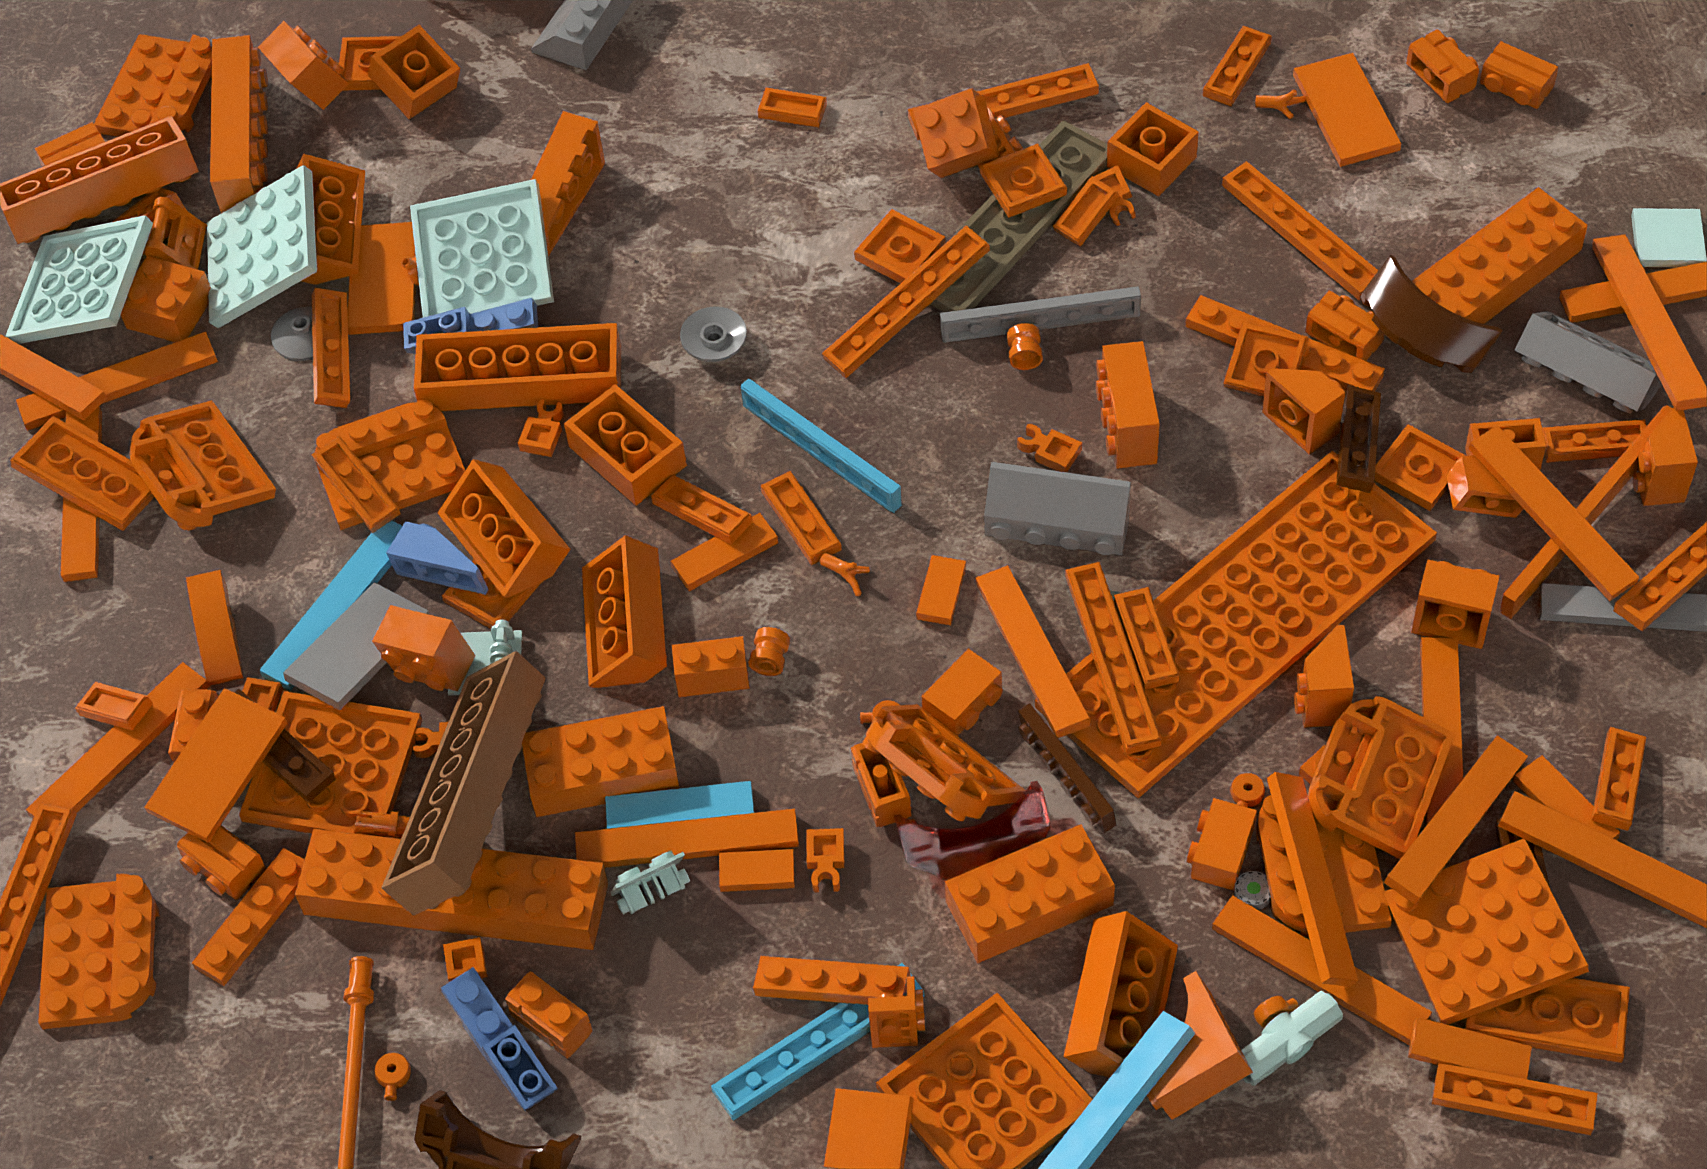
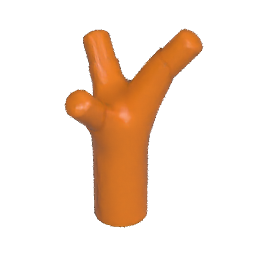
[1255,90,1306,119]
[820,553,870,596]

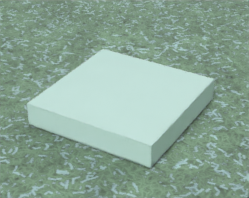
[1631,208,1707,268]

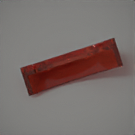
[894,781,1051,880]

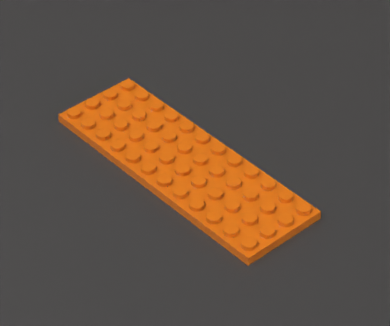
[1035,450,1437,798]

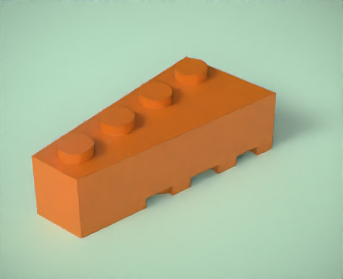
[531,111,605,256]

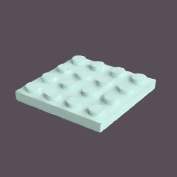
[207,165,317,328]
[410,179,554,318]
[5,215,153,344]

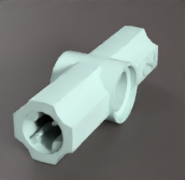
[1242,990,1343,1086]

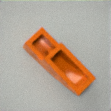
[186,570,243,686]

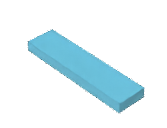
[605,781,754,829]

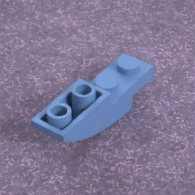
[403,298,538,354]
[441,967,558,1111]

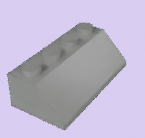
[531,0,633,70]
[1515,311,1662,413]
[984,462,1131,555]

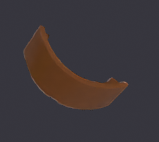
[1360,255,1503,373]
[414,1090,581,1169]

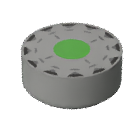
[1234,871,1271,910]

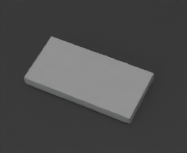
[283,582,429,710]

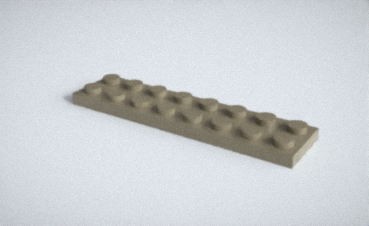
[930,120,1107,312]

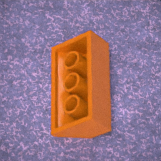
[296,154,365,285]
[438,459,571,598]
[582,535,667,688]
[1063,911,1178,1077]

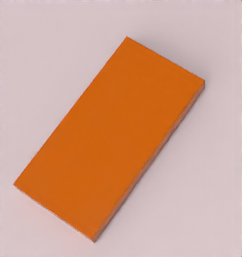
[1293,53,1401,167]
[348,222,416,335]
[10,416,154,531]
[144,688,288,843]
[1465,978,1630,1063]

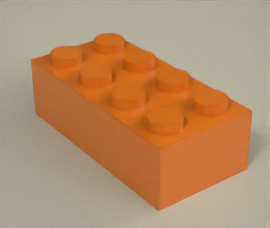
[522,706,680,817]
[945,824,1115,963]

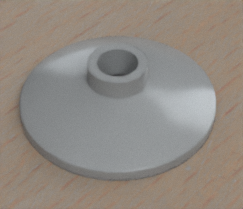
[680,306,747,362]
[271,307,313,361]

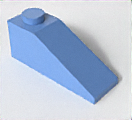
[386,521,488,595]

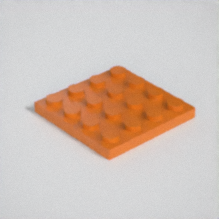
[239,691,423,837]
[1383,838,1589,1025]
[876,993,1093,1169]

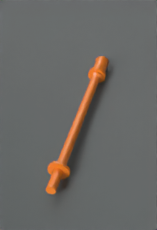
[338,956,375,1169]

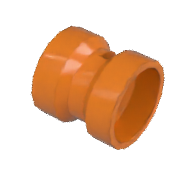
[1007,323,1043,370]
[748,627,790,676]

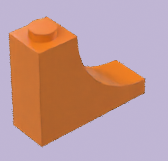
[1147,971,1253,1120]

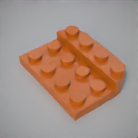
[94,34,212,137]
[315,399,465,530]
[130,400,276,530]
[1308,696,1455,859]
[862,704,1026,821]
[1256,795,1392,937]
[38,873,159,1029]

